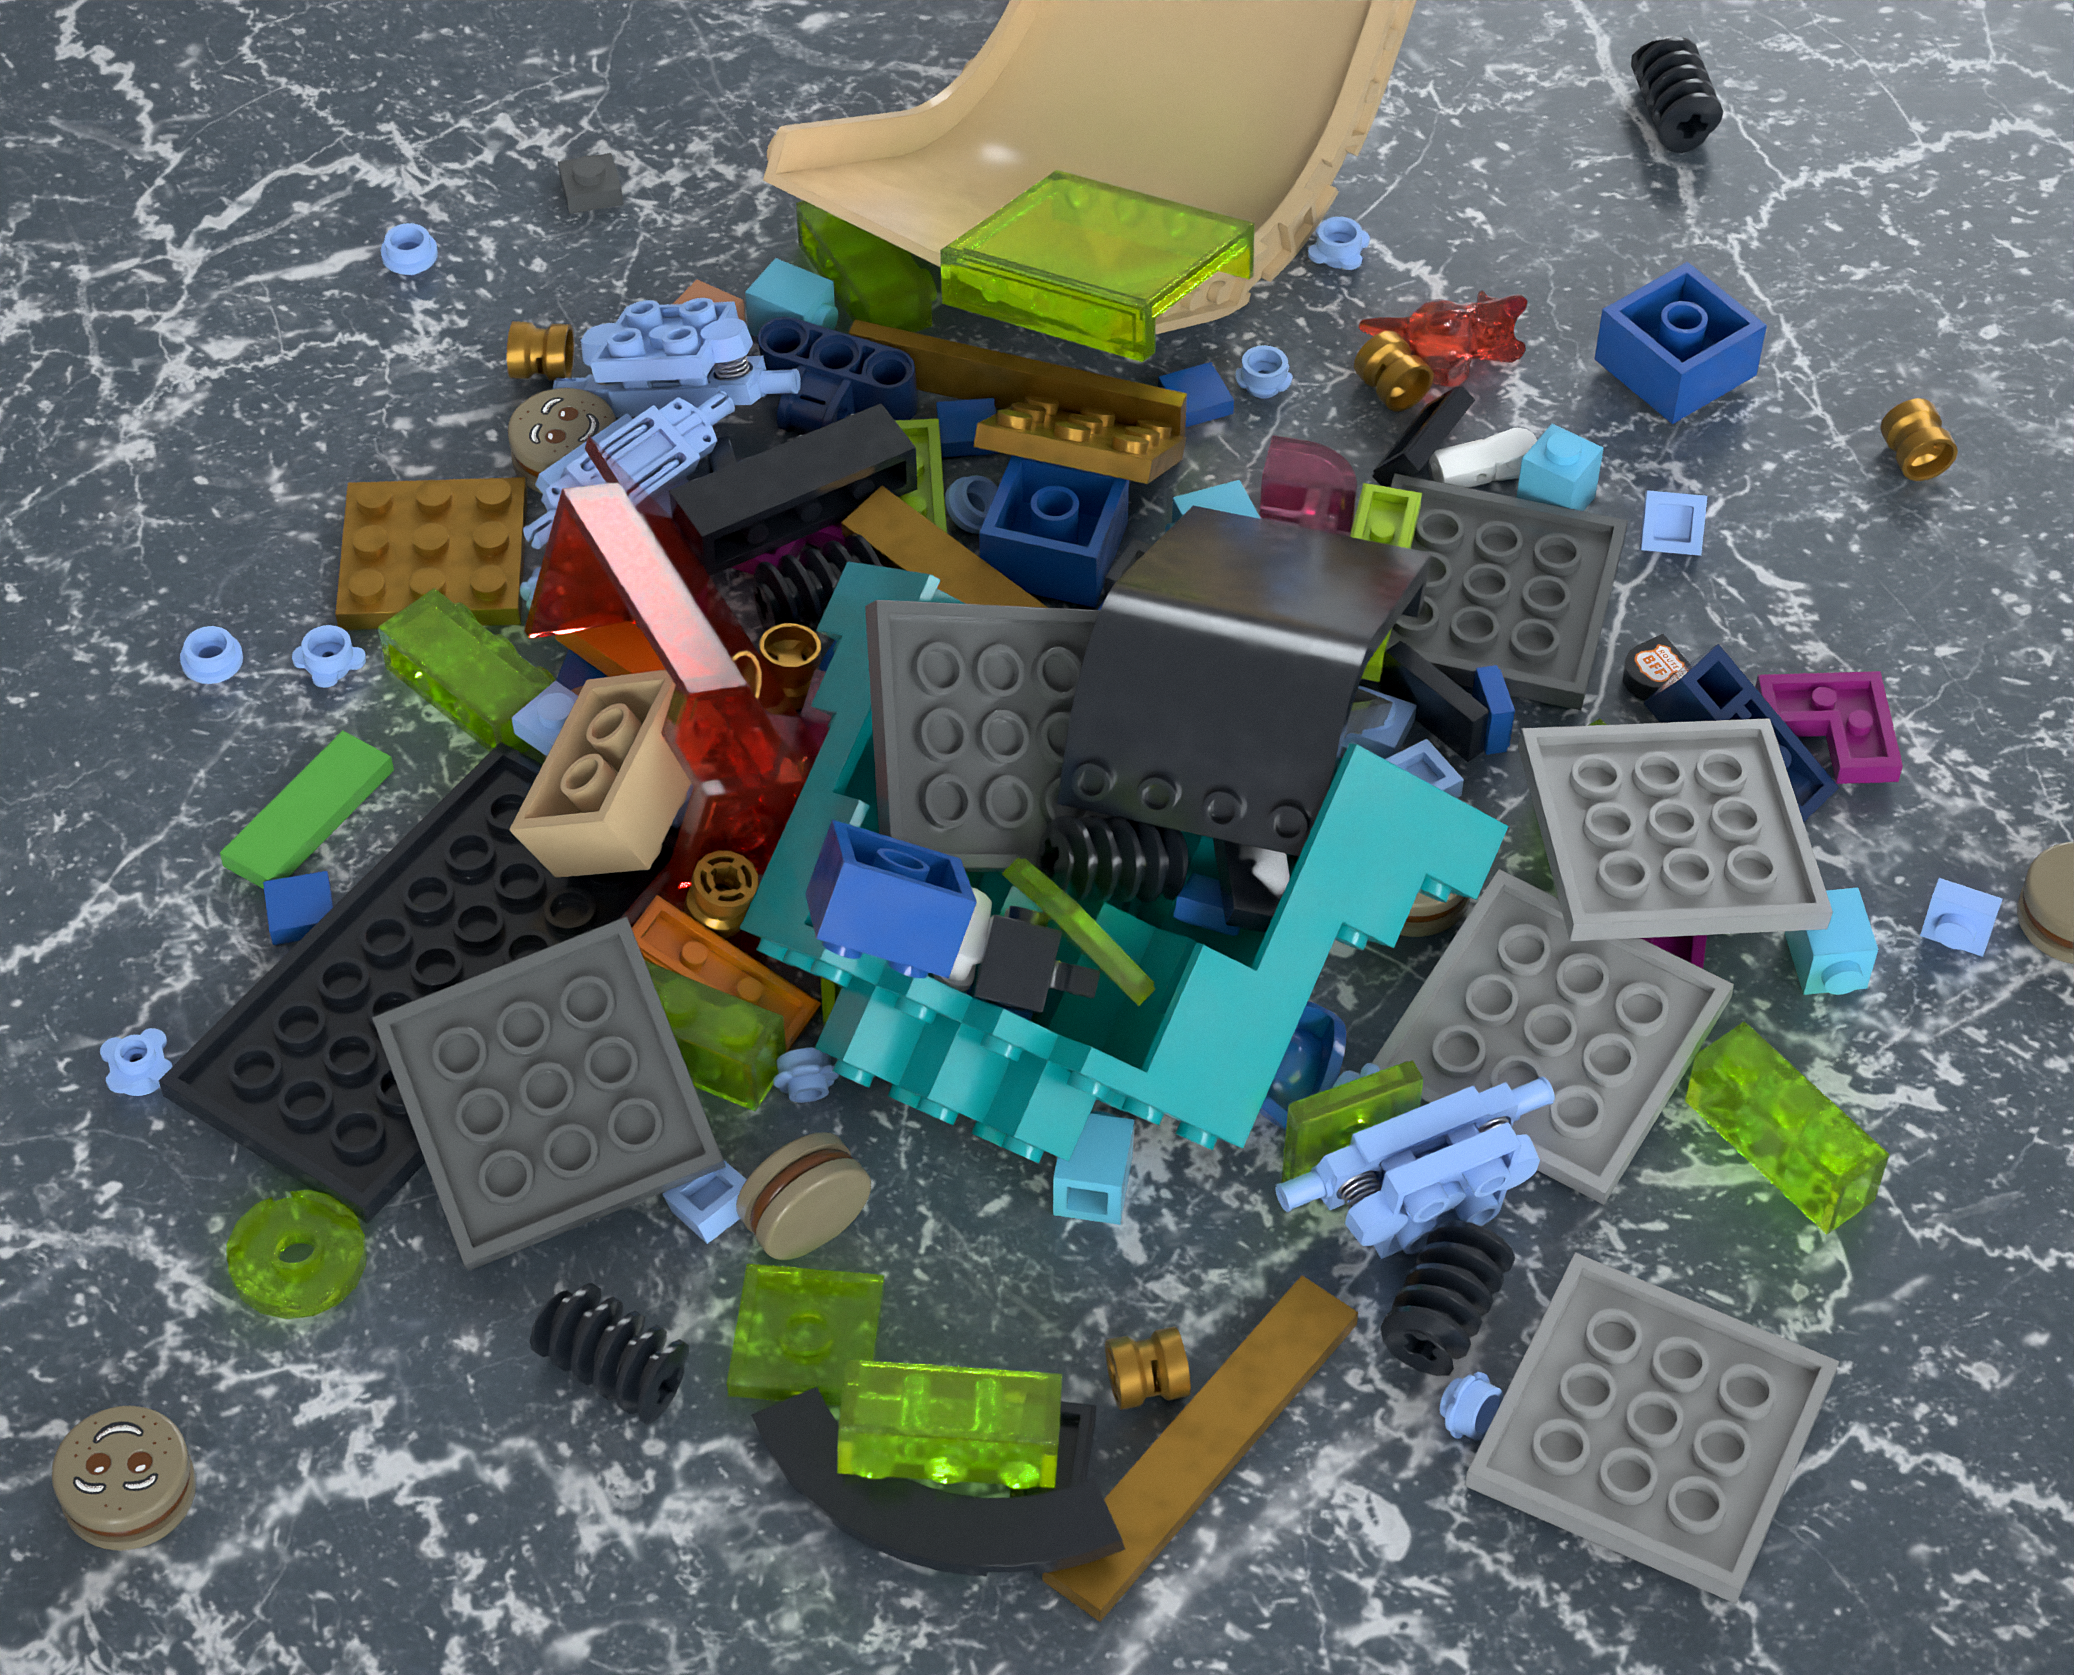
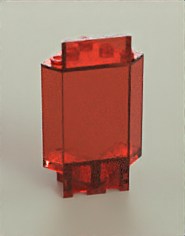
[524,434,820,889]

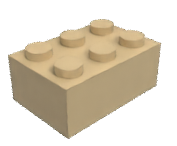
[509,668,724,878]

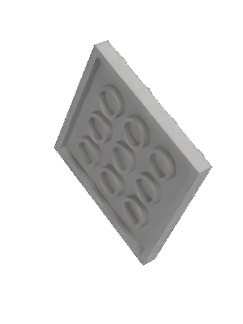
[1518,719,1833,941]
[1372,869,1734,1205]
[1465,1253,1840,1604]

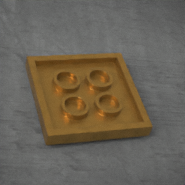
[973,396,1186,484]
[335,477,528,630]

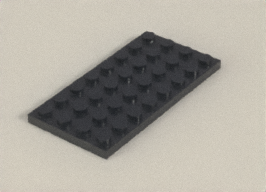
[159,741,701,1224]

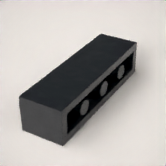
[669,404,918,578]

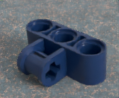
[757,317,918,432]

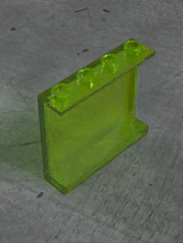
[940,170,1255,362]

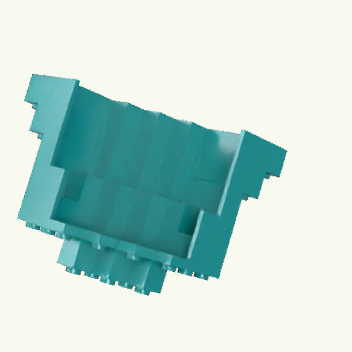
[740,562,1509,1163]

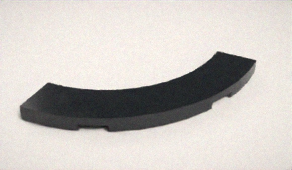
[751,1386,1125,1576]

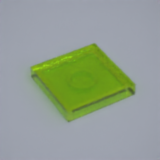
[1002,857,1155,1006]
[1281,1060,1424,1183]
[727,1264,885,1408]

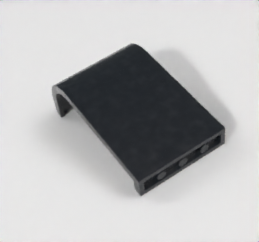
[1057,505,1432,856]

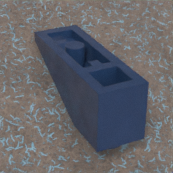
[1644,644,1840,822]

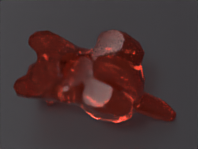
[1358,290,1528,387]

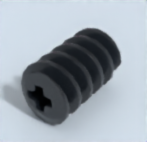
[1631,36,1724,153]
[753,533,882,632]
[1036,816,1188,902]
[1380,1220,1515,1376]
[530,1283,689,1425]

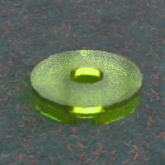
[227,1190,367,1319]

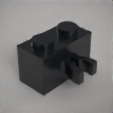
[970,905,1101,1014]

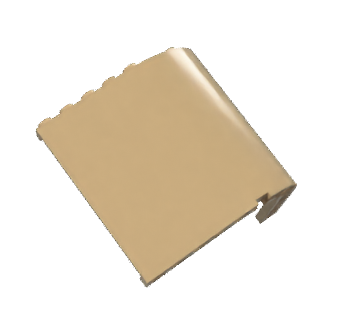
[763,0,1417,347]

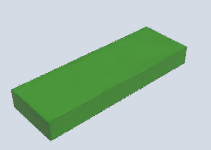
[220,730,394,889]

